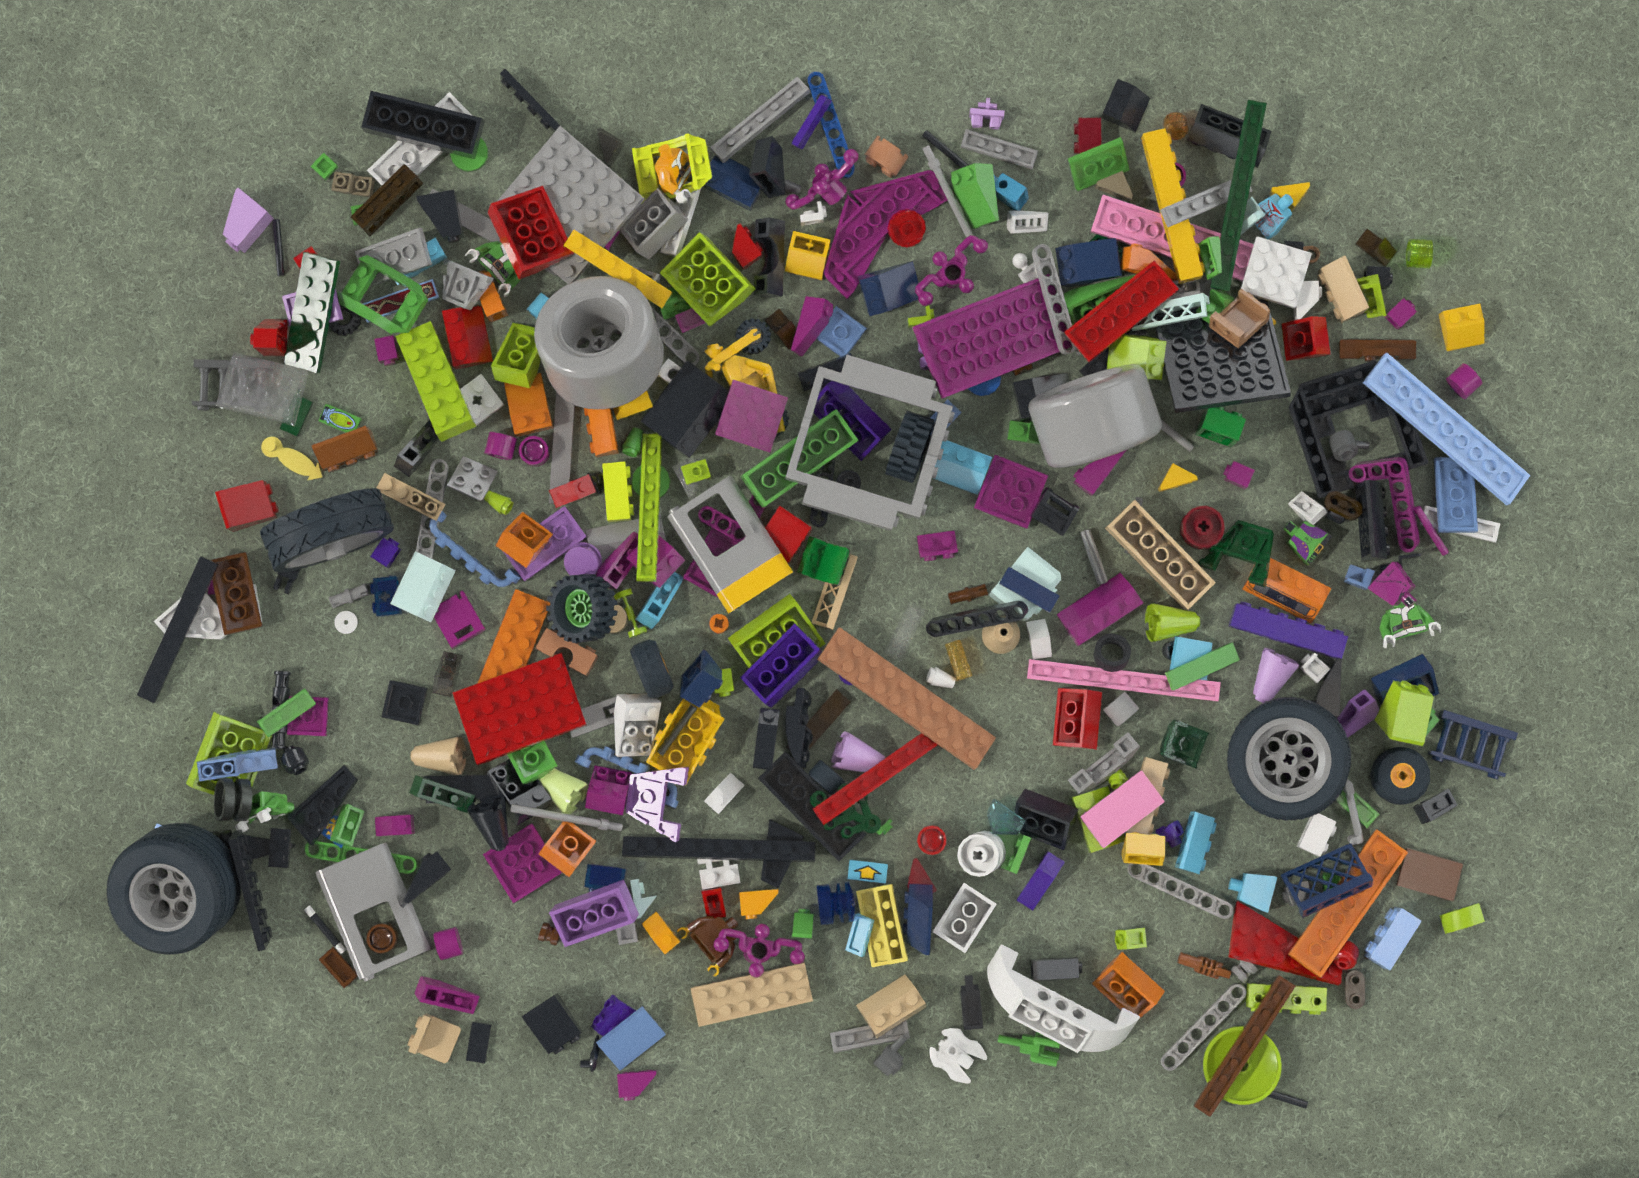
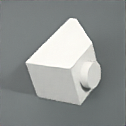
[1294,281,1322,320]
[704,773,745,814]

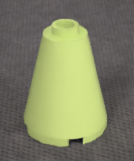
[538,768,589,814]

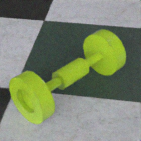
[614,588,647,638]

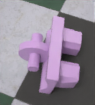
[969,98,1005,130]

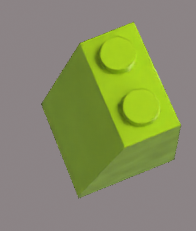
[1107,335,1166,380]
[1375,680,1434,746]

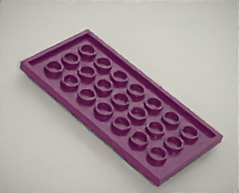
[912,274,1072,399]

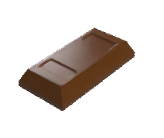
[319,947,358,988]

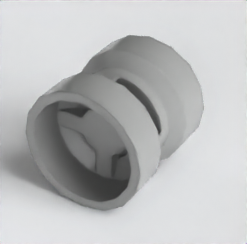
[1230,960,1258,983]

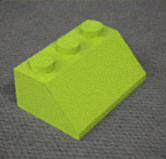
[1071,786,1125,853]

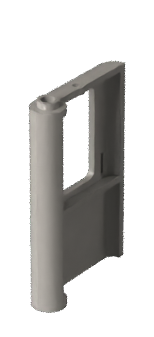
[315,842,431,982]

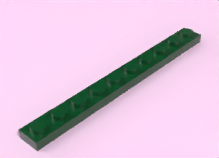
[1210,100,1267,292]

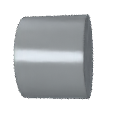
[1103,691,1139,727]

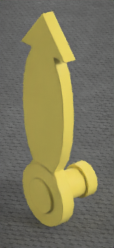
[261,437,323,481]

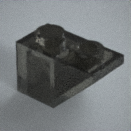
[433,651,463,697]

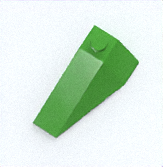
[1063,275,1135,326]

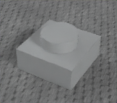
[616,922,638,945]

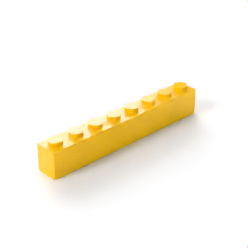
[1141,128,1205,284]

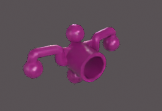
[785,149,859,210]
[915,235,988,306]
[714,924,805,978]

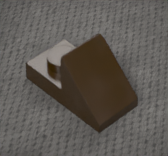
[1355,229,1397,267]
[764,309,797,350]

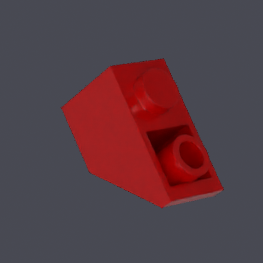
[732,224,763,270]

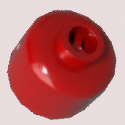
[1333,941,1359,970]

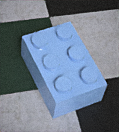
[1364,907,1421,970]

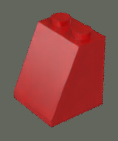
[215,480,279,532]
[765,506,812,564]

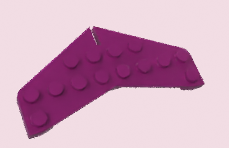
[824,170,955,300]

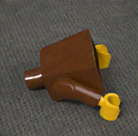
[677,916,738,976]

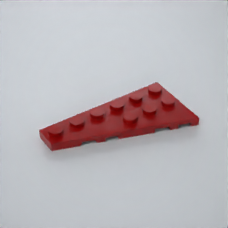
[1228,901,1343,985]

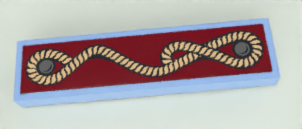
[363,279,439,323]

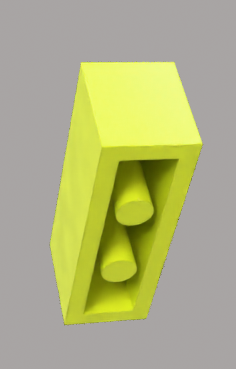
[602,462,634,522]

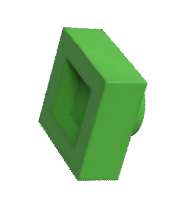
[311,153,338,181]

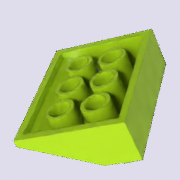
[660,232,756,326]
[728,593,826,668]
[186,712,272,795]

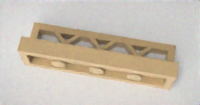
[811,554,858,630]

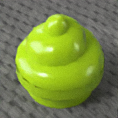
[1109,769,1128,789]

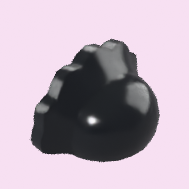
[587,472,604,494]

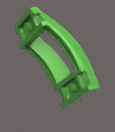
[337,255,428,335]

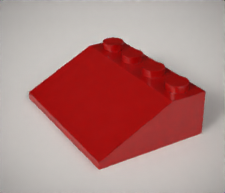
[488,186,574,279]

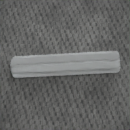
[1081,529,1108,585]

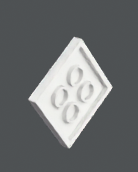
[1240,237,1312,309]

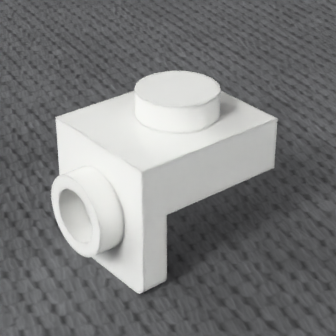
[1299,653,1330,683]

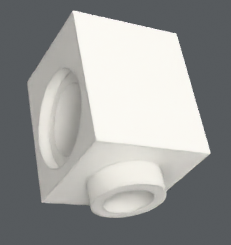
[658,358,681,384]

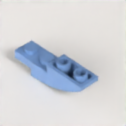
[197,748,278,781]

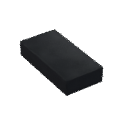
[466,1022,492,1064]

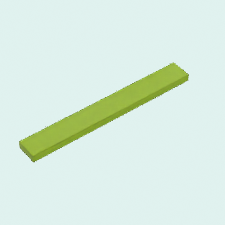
[636,434,662,582]

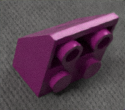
[585,765,632,815]

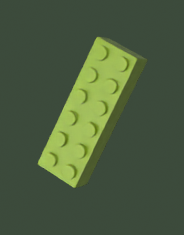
[396,321,477,442]

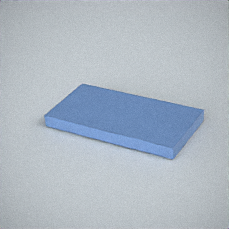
[1434,457,1478,533]

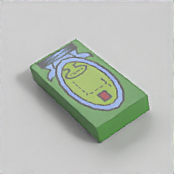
[318,404,362,433]

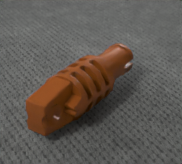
[1177,952,1232,979]

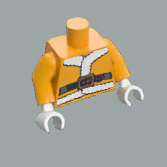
[655,144,691,203]

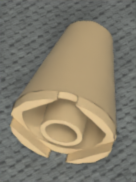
[982,616,1020,654]
[411,737,466,776]

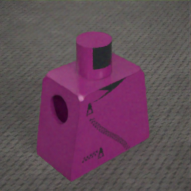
[1368,561,1417,608]

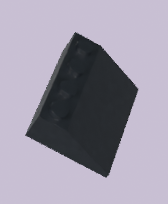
[641,361,729,458]
[1355,480,1390,562]

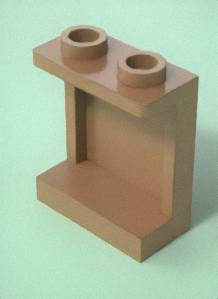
[1209,289,1270,348]

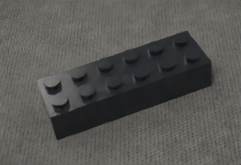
[361,91,484,159]
[758,751,867,861]

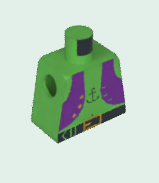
[1283,521,1332,566]

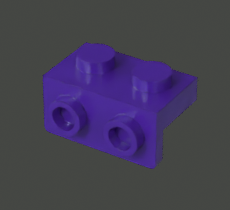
[591,995,636,1037]

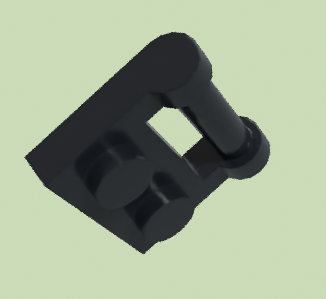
[1030,487,1080,536]

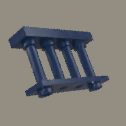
[1427,710,1518,780]

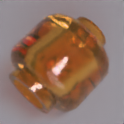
[1163,112,1189,141]

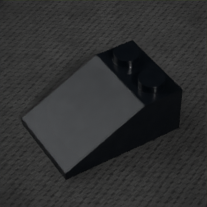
[1012,373,1070,422]

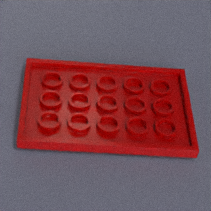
[452,653,587,765]

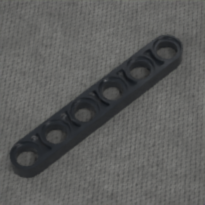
[926,601,1028,637]

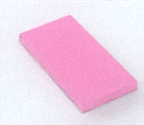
[1080,770,1165,848]

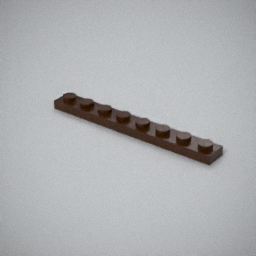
[1193,975,1296,1117]

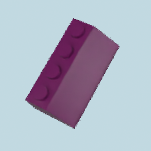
[1056,573,1143,646]

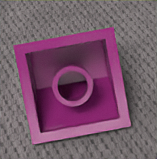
[627,535,685,588]

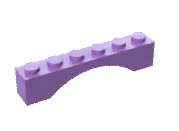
[1274,689,1379,780]

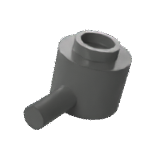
[1329,430,1370,461]
[873,1034,907,1076]

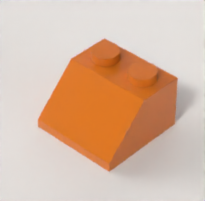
[495,512,553,568]

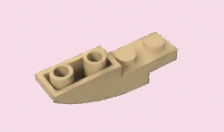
[377,473,445,521]

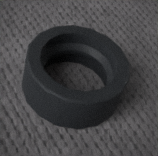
[1093,633,1131,672]

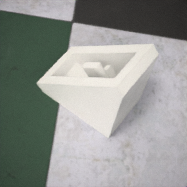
[1026,619,1052,660]

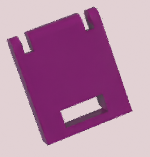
[434,590,486,649]

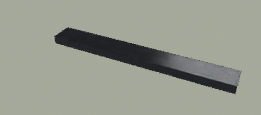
[137,556,219,703]

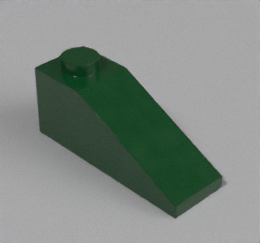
[409,775,475,813]

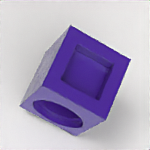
[370,537,401,568]

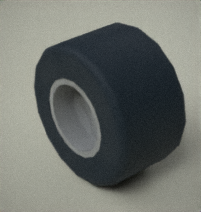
[808,760,845,795]

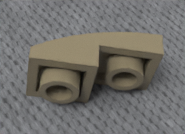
[331,172,375,197]

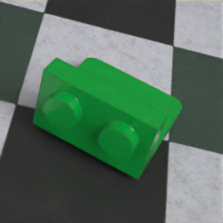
[797,536,850,585]

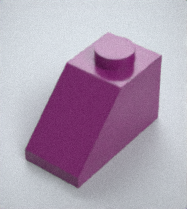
[375,815,415,836]
[617,1069,657,1101]

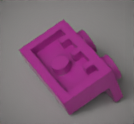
[917,531,958,562]

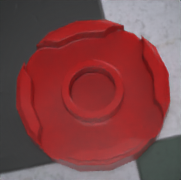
[888,209,926,248]

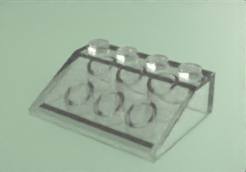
[216,353,309,426]

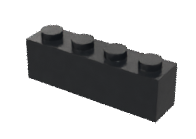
[420,775,498,803]

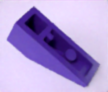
[1017,851,1065,911]

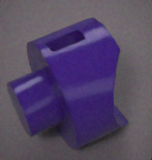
[1155,820,1185,848]

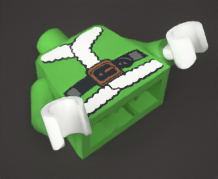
[465,241,521,297]
[1379,602,1441,648]
[235,791,294,832]

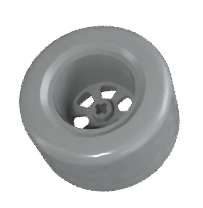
[534,276,664,410]
[1028,364,1162,468]

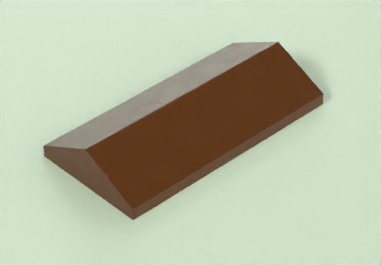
[211,552,263,635]

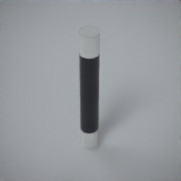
[304,905,347,955]

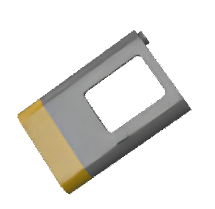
[667,475,793,614]

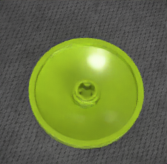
[1203,1026,1282,1105]

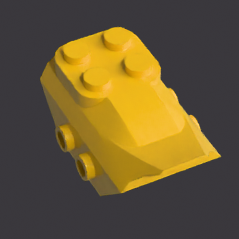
[646,698,725,785]

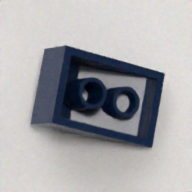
[1055,238,1122,287]
[858,261,918,316]

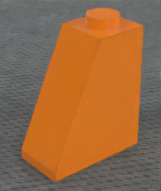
[479,270,508,322]

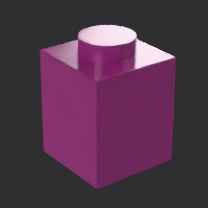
[1384,298,1417,330]
[374,335,400,366]
[1223,461,1255,489]

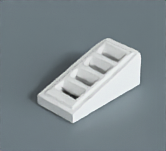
[1007,211,1048,233]

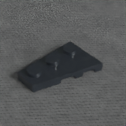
[761,819,804,888]

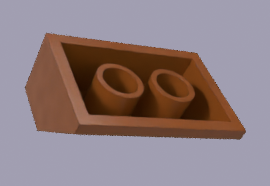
[311,426,379,473]

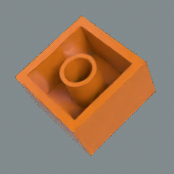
[539,821,596,877]

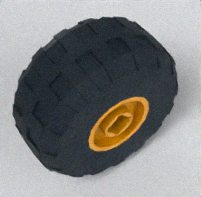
[630,639,674,698]
[1370,747,1430,805]

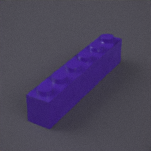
[1228,601,1348,659]

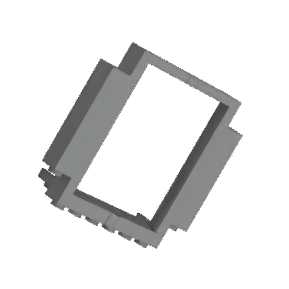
[785,355,955,531]

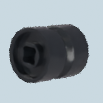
[836,470,861,489]

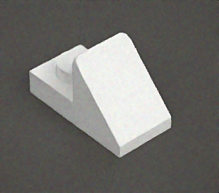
[1288,491,1327,525]

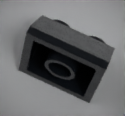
[1101,79,1150,133]

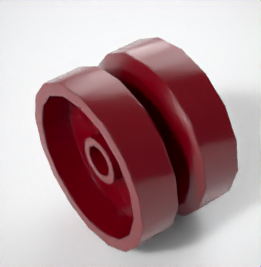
[1180,505,1225,550]

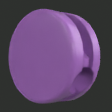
[564,542,602,575]

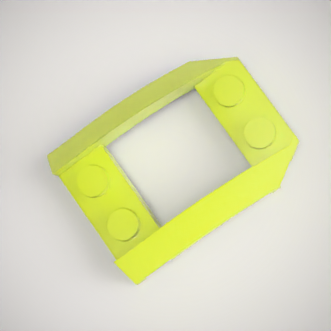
[632,133,712,204]

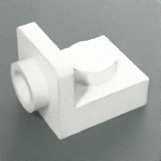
[800,201,827,226]

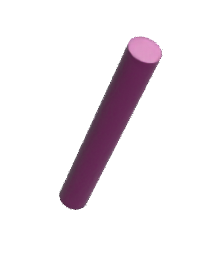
[1413,506,1449,556]

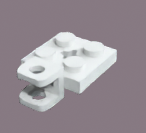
[461,374,504,426]

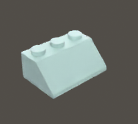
[390,551,456,622]

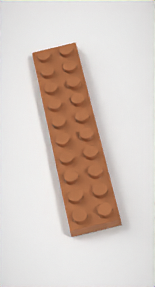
[817,627,996,770]

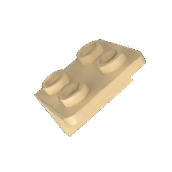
[408,1013,461,1063]

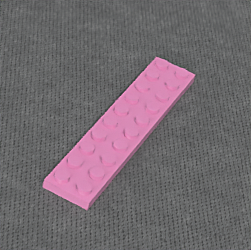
[1091,195,1254,282]

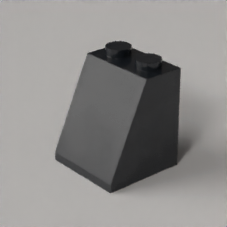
[521,993,583,1055]

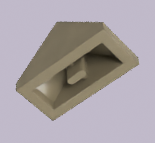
[1095,171,1133,202]

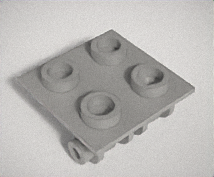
[447,456,498,502]

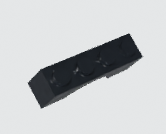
[753,217,785,298]

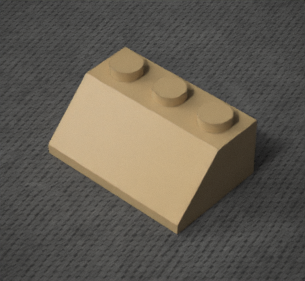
[1317,256,1369,323]
[856,975,926,1038]

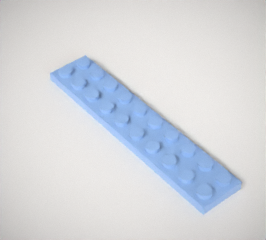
[1363,353,1530,505]

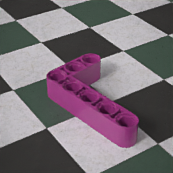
[1349,457,1420,552]
[698,494,767,543]

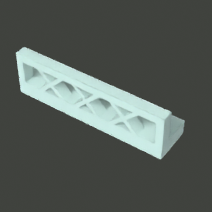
[1132,293,1210,331]

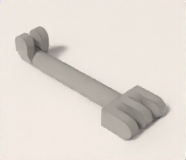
[1343,779,1364,845]

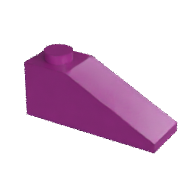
[791,296,833,357]
[1073,450,1126,496]
[595,531,638,590]
[414,976,480,1014]

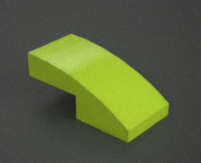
[1439,903,1485,934]

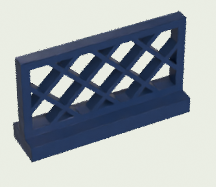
[1281,843,1373,918]

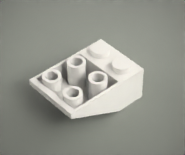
[614,694,661,757]

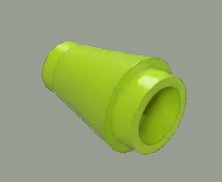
[484,491,514,515]

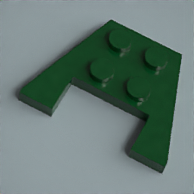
[1198,520,1274,588]

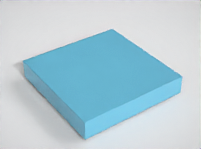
[1170,637,1212,681]

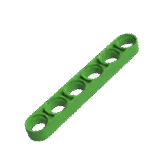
[304,841,418,874]

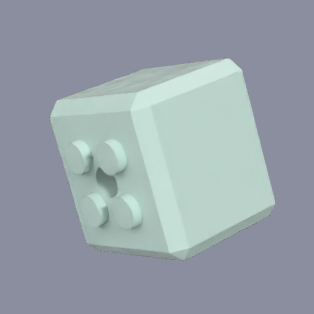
[989,547,1061,621]

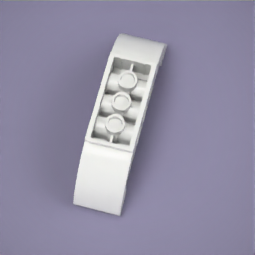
[987,944,1140,1053]

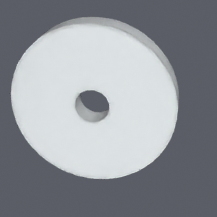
[334,611,358,634]

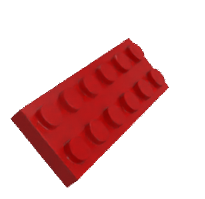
[1064,260,1179,362]

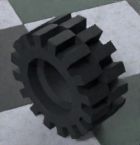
[329,305,362,336]

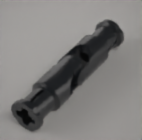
[269,671,291,749]

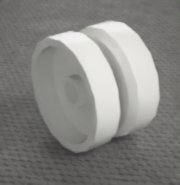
[957,830,1006,877]

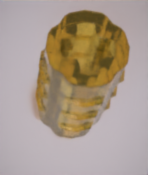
[945,639,973,681]

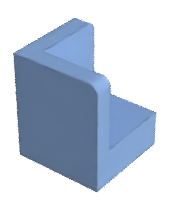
[1344,565,1375,590]

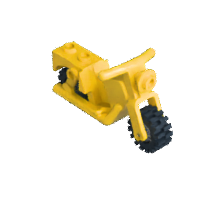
[704,318,789,448]

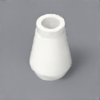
[926,667,956,688]

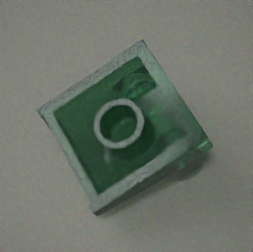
[1160,719,1209,769]

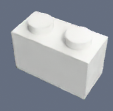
[1296,813,1337,857]

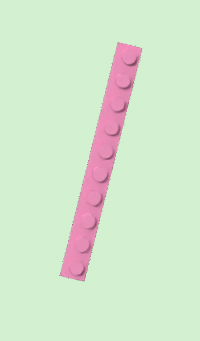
[1027,659,1221,702]

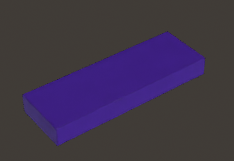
[792,95,832,149]

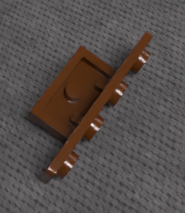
[1339,340,1416,362]

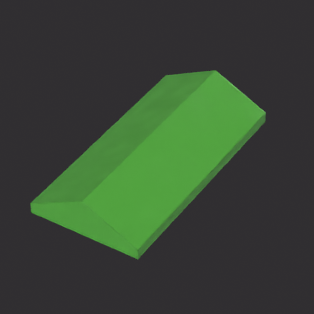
[507,741,557,784]

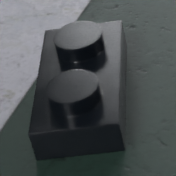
[268,828,292,868]

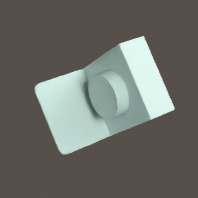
[630,879,657,919]

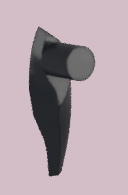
[580,1035,600,1072]

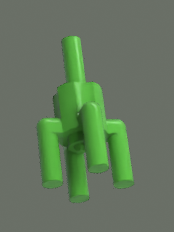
[998,1032,1060,1067]

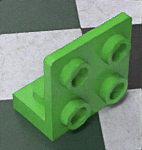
[981,824,1031,874]

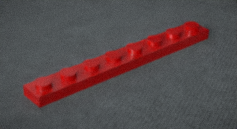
[813,733,938,825]

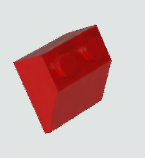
[1281,316,1331,361]

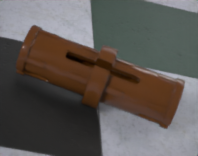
[948,584,988,605]

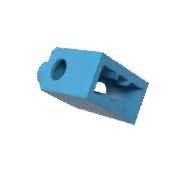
[994,173,1029,211]

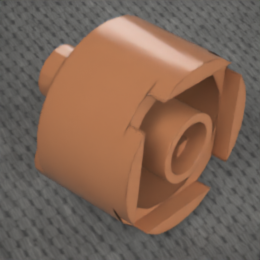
[864,135,908,178]

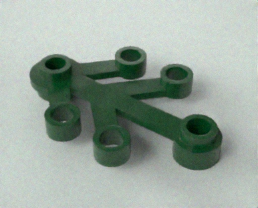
[810,783,881,839]

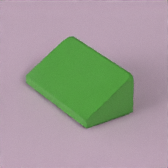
[330,804,365,847]

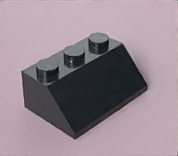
[1011,789,1078,850]

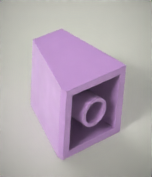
[223,188,274,253]

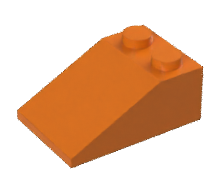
[504,373,554,437]

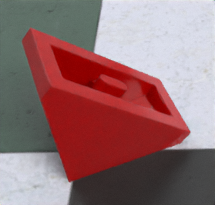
[701,887,726,919]

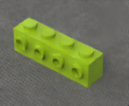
[1246,983,1327,1015]

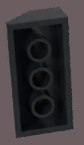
[1187,104,1272,168]

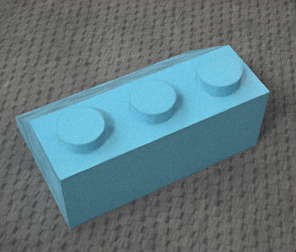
[933,440,992,495]
[1175,812,1217,874]

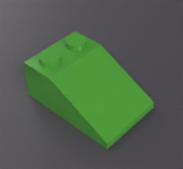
[951,163,999,229]

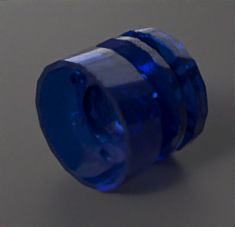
[816,882,855,925]

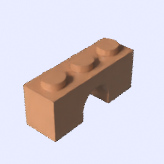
[536,628,598,677]

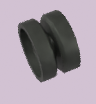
[214,778,252,821]

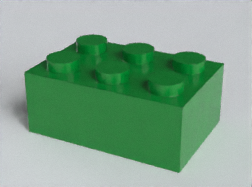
[1195,407,1246,447]

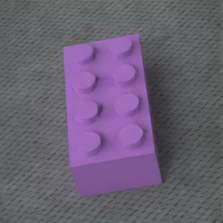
[549,880,639,947]

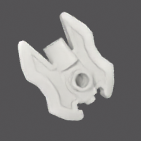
[930,1028,987,1084]

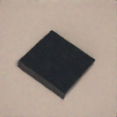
[381,680,428,725]

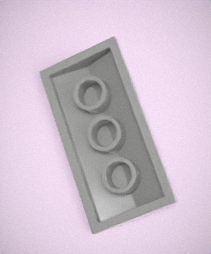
[586,514,666,565]

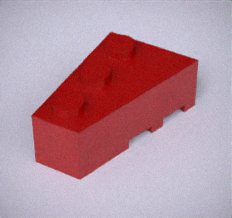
[250,319,288,356]

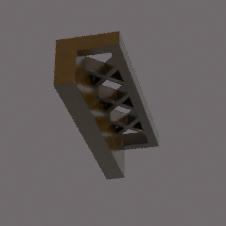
[351,164,423,237]

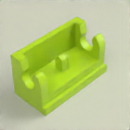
[1357,274,1386,318]

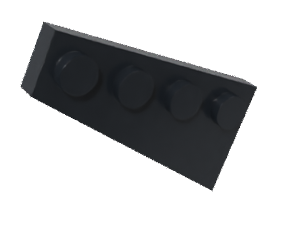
[287,765,358,846]

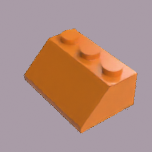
[584,408,619,457]
[1092,952,1165,1019]

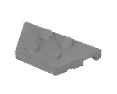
[442,259,494,310]

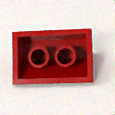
[442,306,493,370]
[1053,688,1102,750]

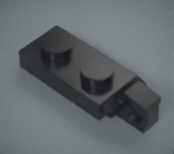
[960,975,983,1030]

